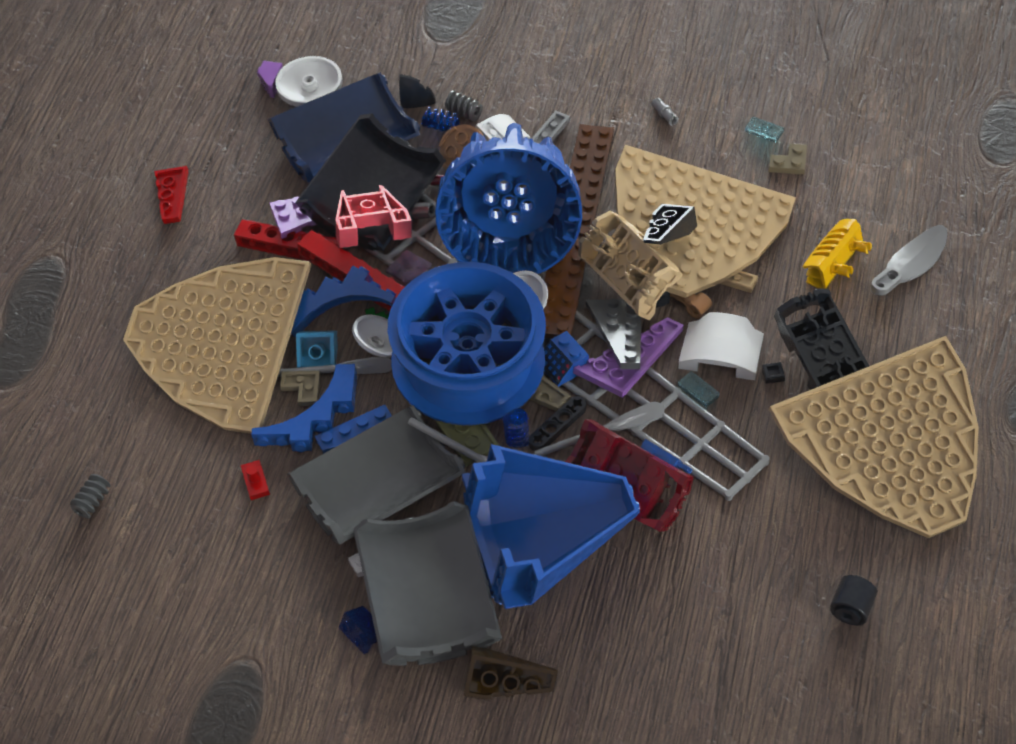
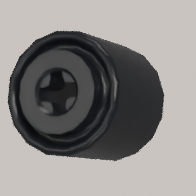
[830,575,878,626]

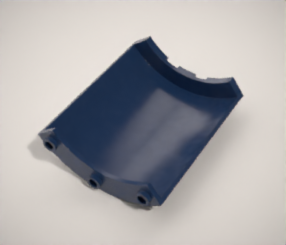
[268,72,420,183]

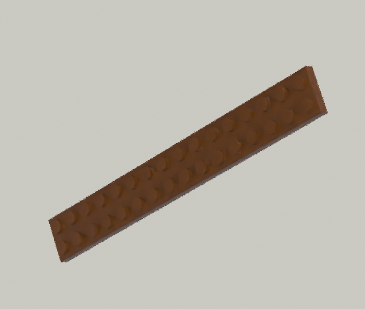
[543,124,614,339]

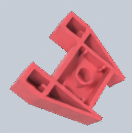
[336,185,411,248]

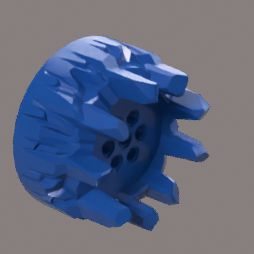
[435,122,582,274]

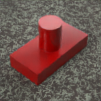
[240,460,270,501]

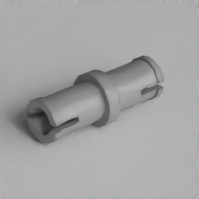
[651,97,679,126]

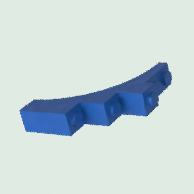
[290,266,397,338]
[251,364,357,452]

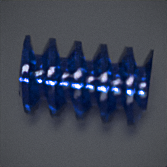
[422,106,460,132]
[503,408,530,448]

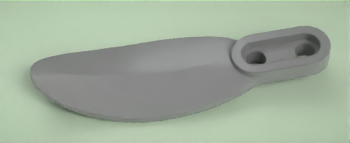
[871,225,947,295]

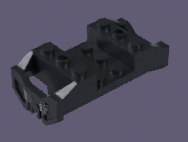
[774,288,869,390]

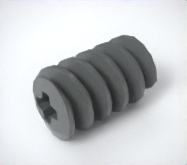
[445,90,483,122]
[70,474,111,519]

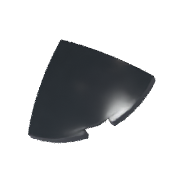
[399,74,436,108]

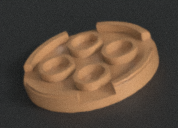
[439,125,484,170]

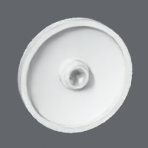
[275,56,342,107]

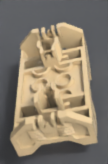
[578,211,683,320]

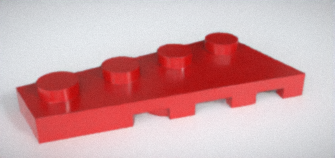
[154,166,189,224]

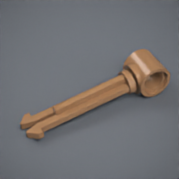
[670,293,712,319]

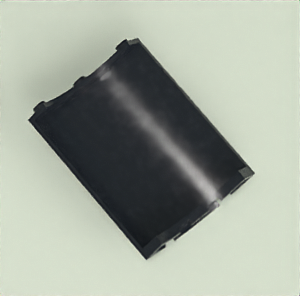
[295,113,446,251]

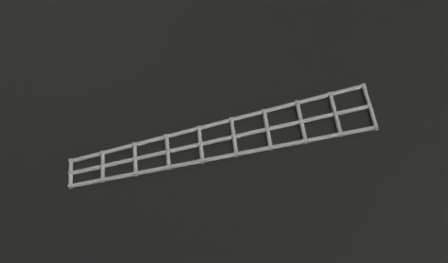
[363,193,770,501]

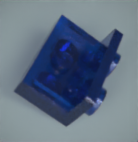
[339,606,378,654]

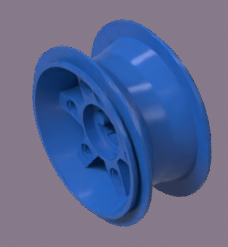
[387,262,546,425]

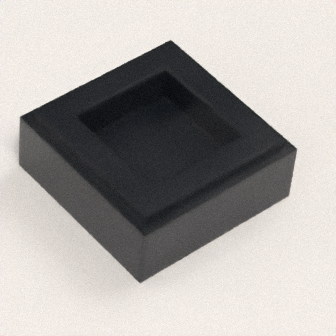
[762,362,785,384]

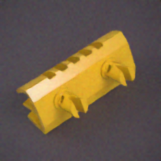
[803,219,872,289]

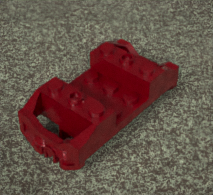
[565,419,694,532]

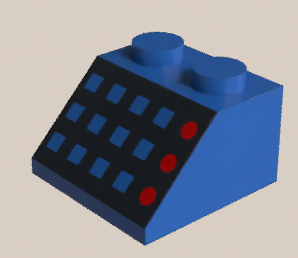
[544,331,589,387]

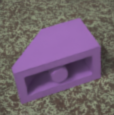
[257,61,283,98]

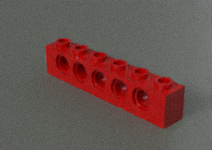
[234,219,343,261]

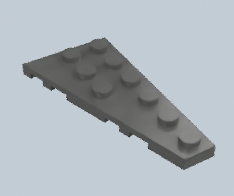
[586,299,641,369]

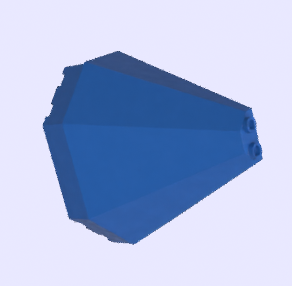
[462,444,640,609]

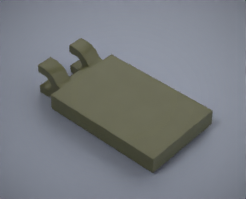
[436,420,499,467]

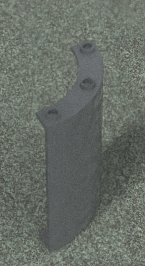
[287,405,466,545]
[353,501,502,666]

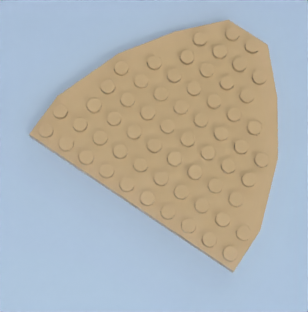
[614,145,796,298]
[123,257,311,434]
[769,336,979,538]

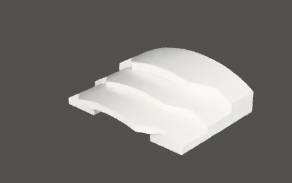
[679,312,764,380]

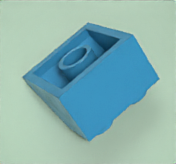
[296,331,338,368]

